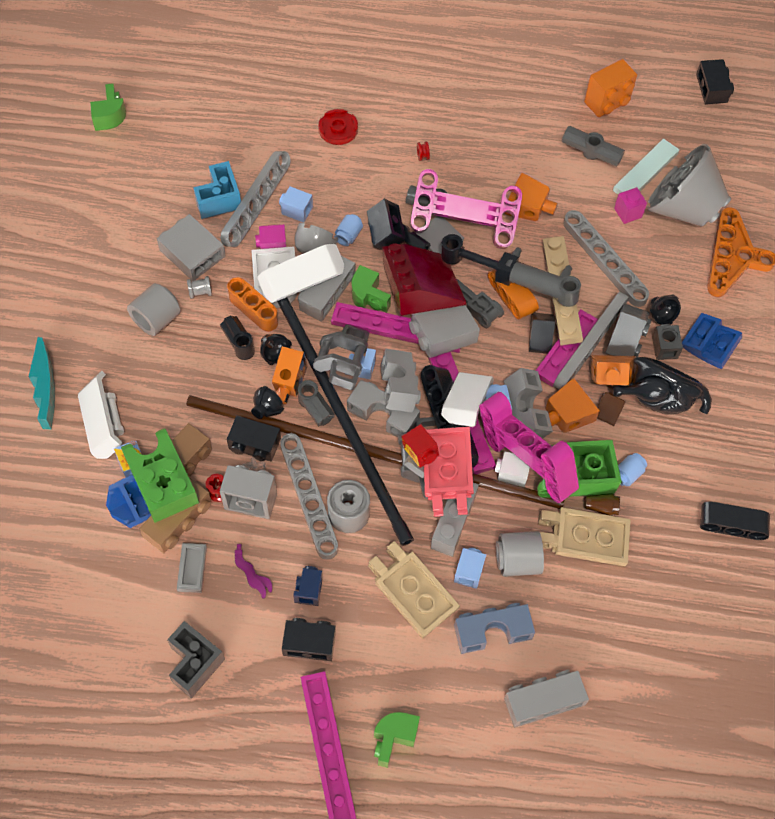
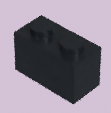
[696,59,734,105]
[367,198,406,250]
[227,415,281,462]
[282,618,336,662]

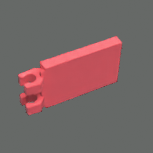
[424,427,474,517]

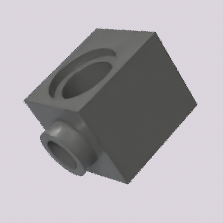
[652,324,683,360]

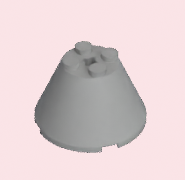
[646,144,732,227]

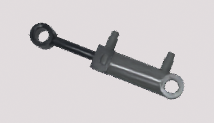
[441,234,581,307]

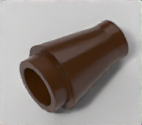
[586,493,620,516]

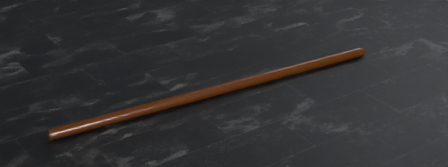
[186,395,565,509]

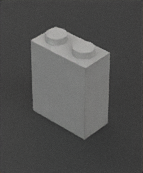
[157,214,225,281]
[409,305,480,358]

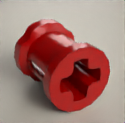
[205,474,224,502]

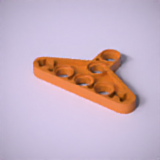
[707,207,775,297]

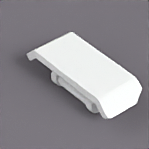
[258,244,344,303]
[78,371,124,459]
[441,372,494,427]

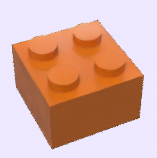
[584,59,638,118]

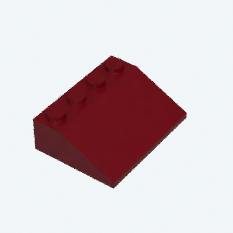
[382,244,466,316]

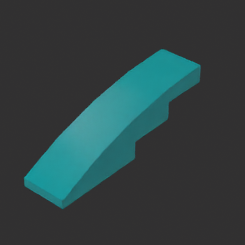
[28,337,55,430]

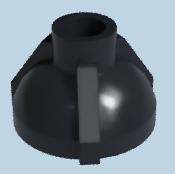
[650,294,681,325]
[260,334,292,365]
[251,386,285,419]

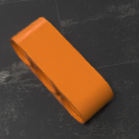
[488,269,539,320]
[227,277,278,332]

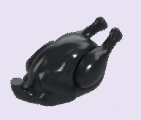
[613,357,712,415]

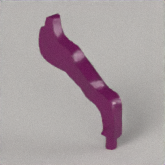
[235,544,272,599]

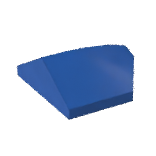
[106,474,151,528]

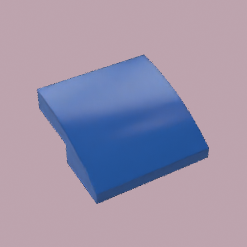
[682,313,742,369]

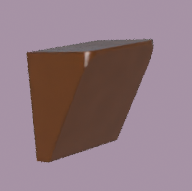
[597,392,626,426]

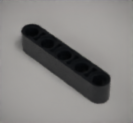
[421,365,479,468]

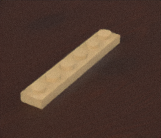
[543,236,583,345]

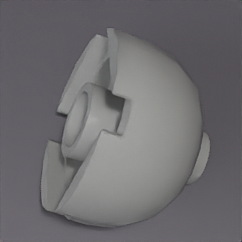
[294,223,338,254]

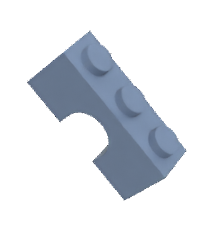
[454,603,535,654]

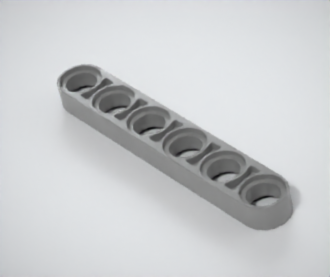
[220,151,291,247]
[564,210,649,307]
[553,291,629,390]
[280,433,338,560]

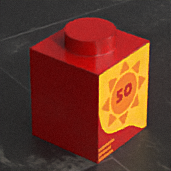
[401,424,439,468]

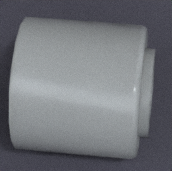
[127,283,180,336]
[327,480,370,533]
[496,531,544,577]

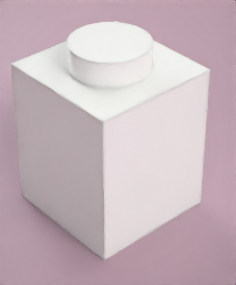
[495,451,530,487]

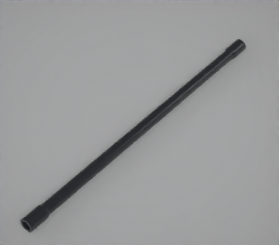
[277,297,414,546]

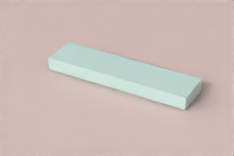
[613,139,680,194]

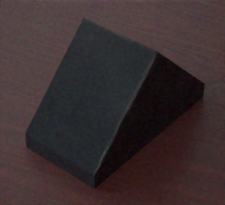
[529,312,555,354]

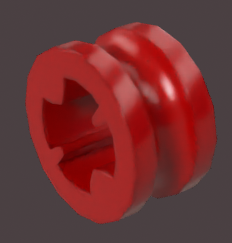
[417,141,430,161]

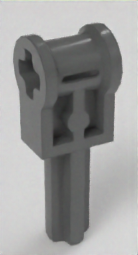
[457,279,504,328]

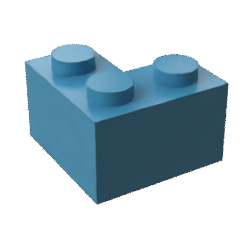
[193,161,241,219]

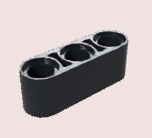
[700,502,770,540]

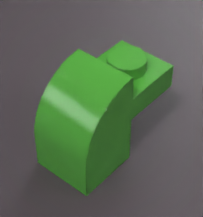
[90,84,126,131]
[352,265,391,313]
[374,712,420,768]

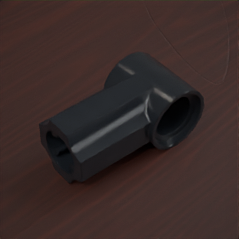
[220,315,255,360]

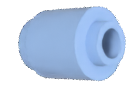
[334,214,363,246]
[618,453,647,487]

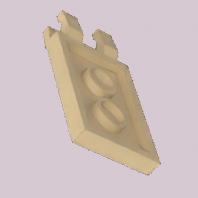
[538,507,631,567]
[368,541,460,639]

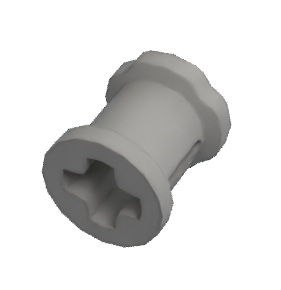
[187,276,212,299]

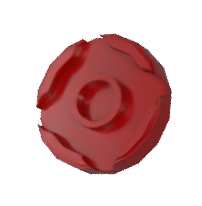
[318,109,358,145]

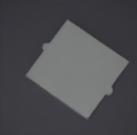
[415,216,464,254]

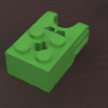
[121,428,199,523]
[537,440,622,498]

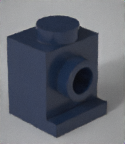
[293,566,323,606]

